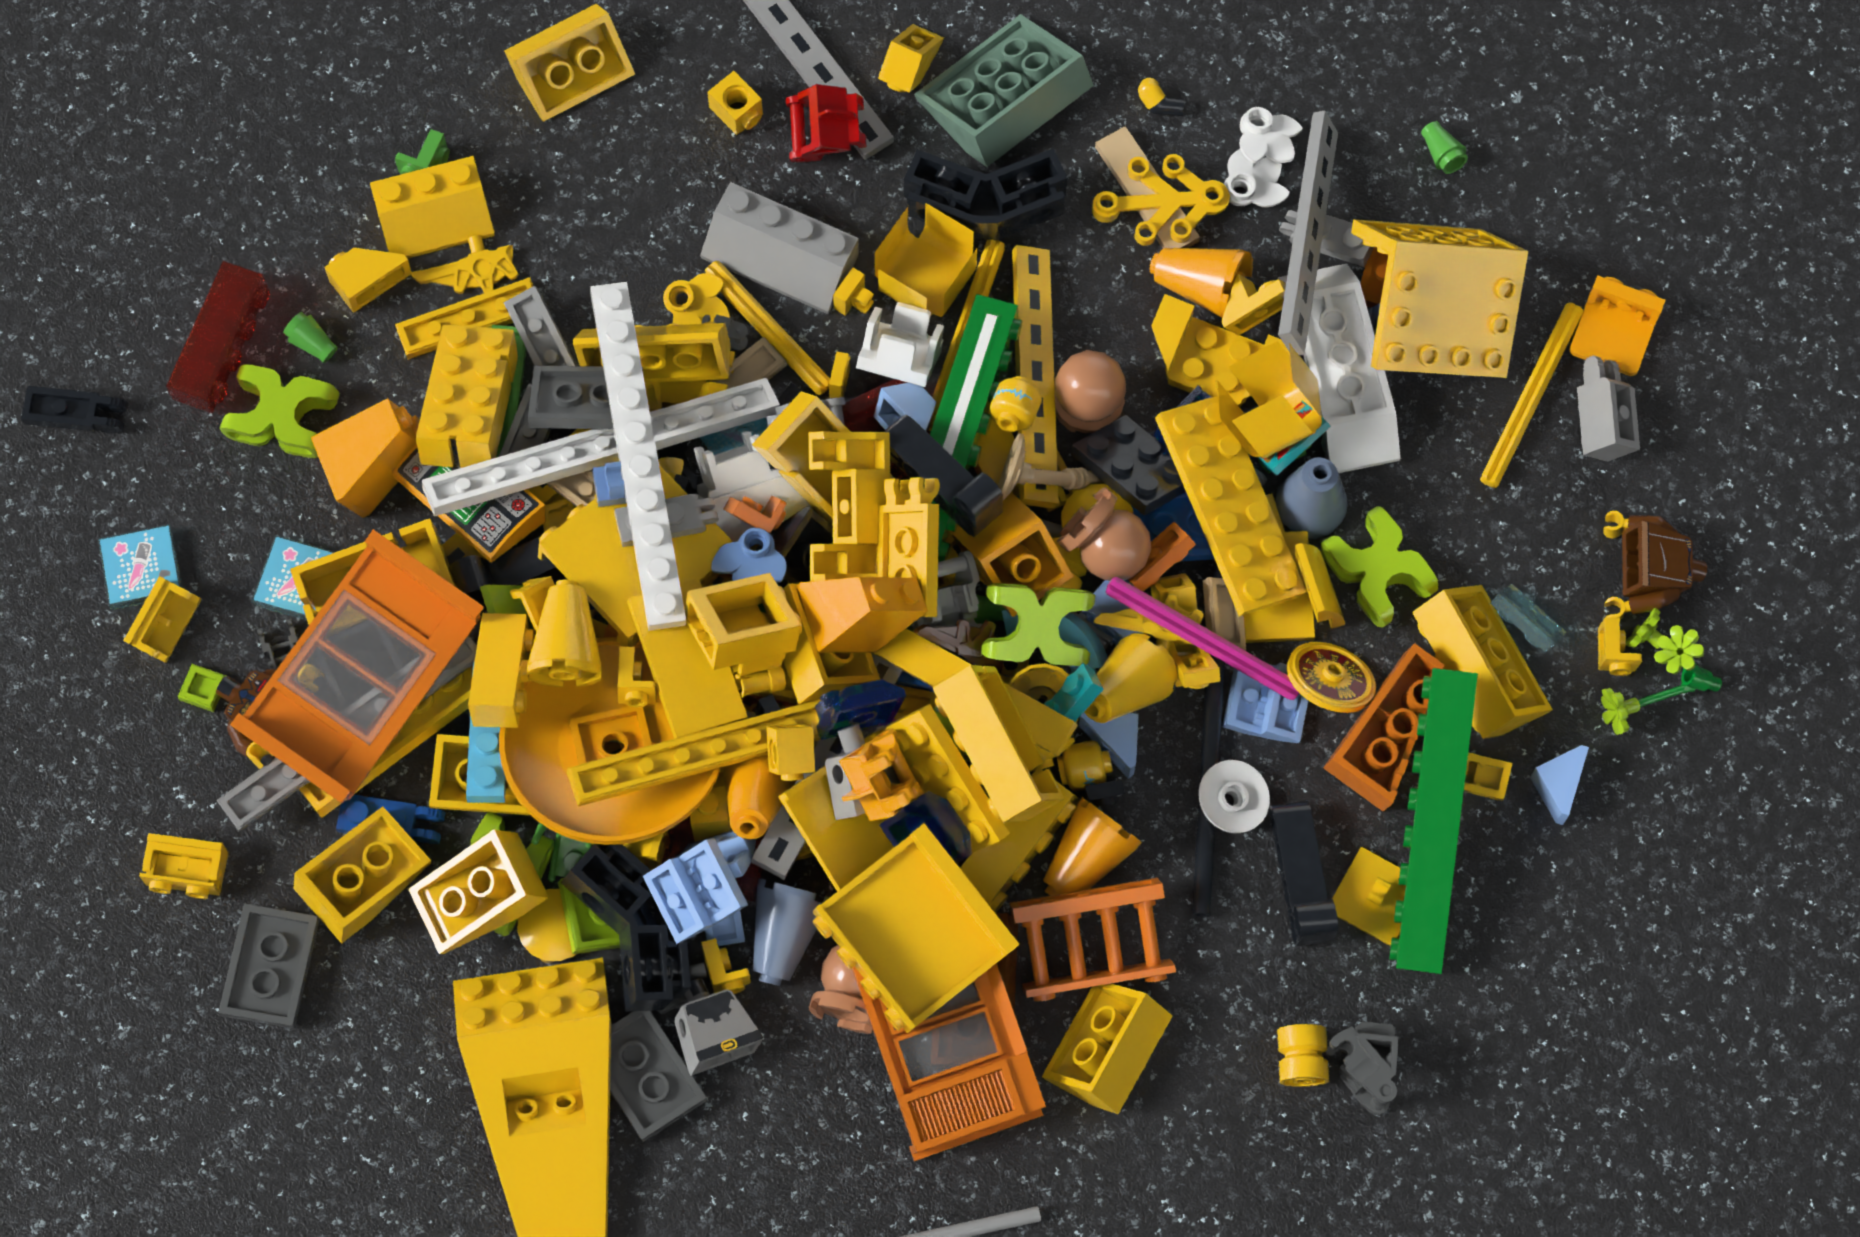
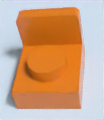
[723,496,787,533]

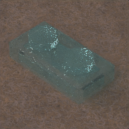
[1490,584,1567,652]

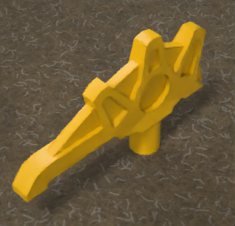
[411,235,519,294]
[1093,594,1204,652]

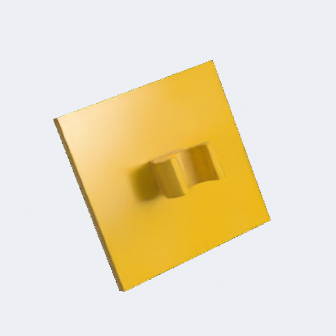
[1332,847,1406,946]

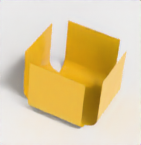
[875,203,977,317]
[1218,341,1322,459]

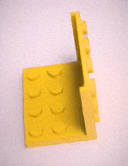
[1351,219,1528,378]
[778,704,1010,892]

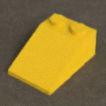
[294,806,431,943]
[409,829,549,954]

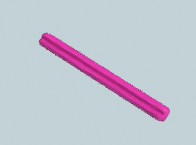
[1105,577,1299,700]

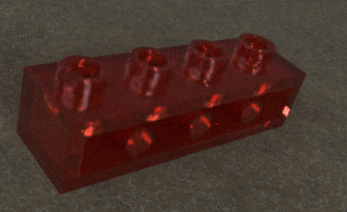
[166,261,270,413]

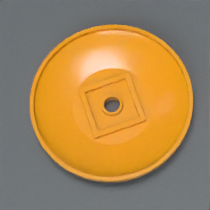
[499,637,721,845]

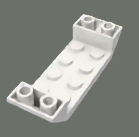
[1277,264,1401,473]

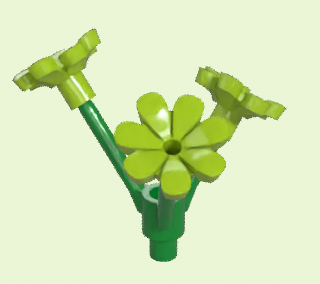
[1601,607,1722,735]

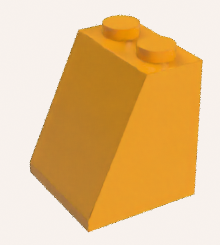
[311,398,420,518]
[950,492,1074,617]
[797,577,928,653]

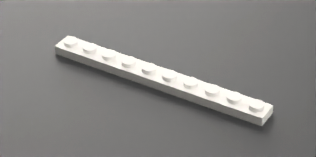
[590,282,686,631]
[422,378,780,517]

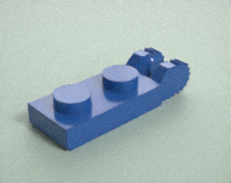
[336,795,446,844]

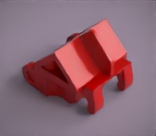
[786,84,867,163]

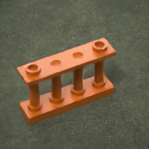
[1009,878,1176,1001]

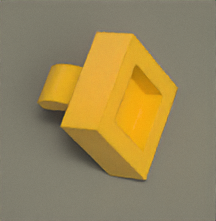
[833,267,874,316]

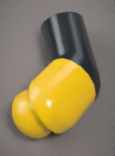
[1138,78,1184,116]

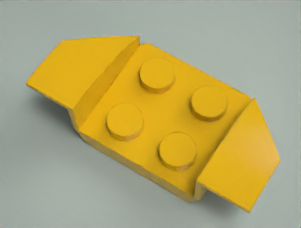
[1151,294,1290,407]

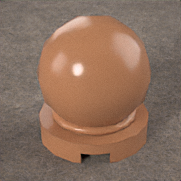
[1055,350,1126,433]
[1056,487,1151,581]
[809,945,873,1034]

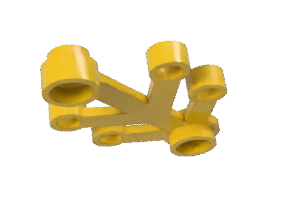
[1092,154,1230,246]

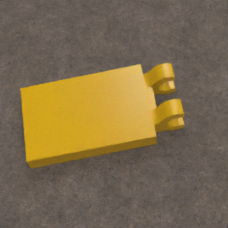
[877,477,940,617]

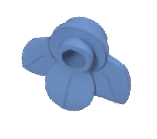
[711,528,787,582]

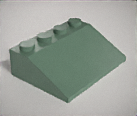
[914,14,1094,167]

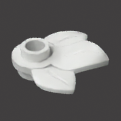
[1239,107,1303,163]
[1224,149,1290,208]

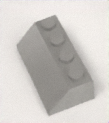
[700,182,859,314]

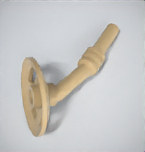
[998,433,1105,500]

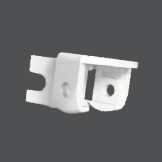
[694,431,811,542]

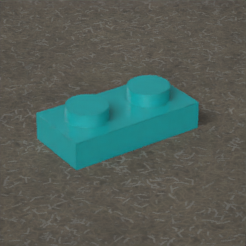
[1044,663,1104,722]

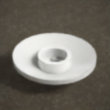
[1199,760,1270,833]

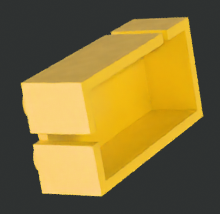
[416,324,518,468]
[752,391,900,526]
[290,518,456,639]
[933,665,1065,822]

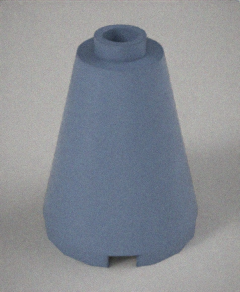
[1275,457,1348,539]
[753,878,830,986]

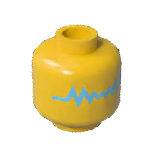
[989,376,1042,432]
[1057,741,1113,792]

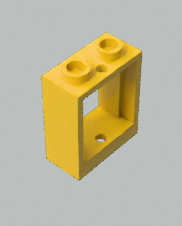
[685,573,802,670]

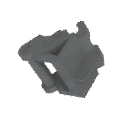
[1325,1021,1399,1115]

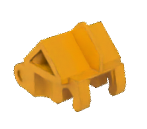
[839,728,925,821]

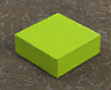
[178,664,226,712]

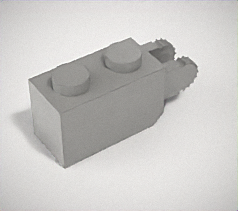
[1577,355,1640,462]

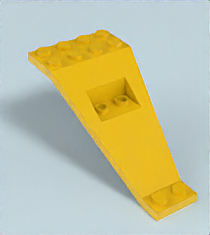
[453,958,611,1237]

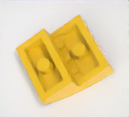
[1295,543,1345,629]

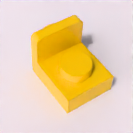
[1598,617,1642,676]
[617,646,656,708]
[701,938,750,994]

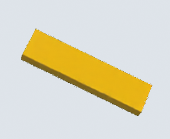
[395,277,533,360]

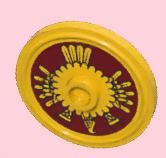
[1287,642,1376,713]

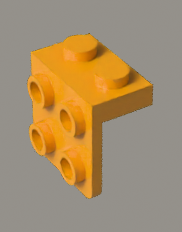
[1569,275,1665,376]

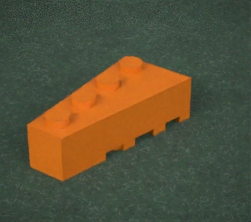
[1323,643,1444,811]

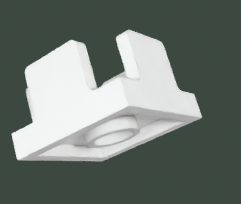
[856,302,944,387]

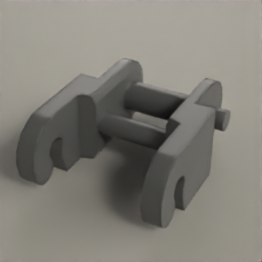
[702,315,748,350]
[257,619,298,669]

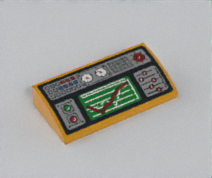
[392,439,546,563]

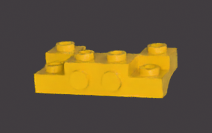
[809,431,890,581]

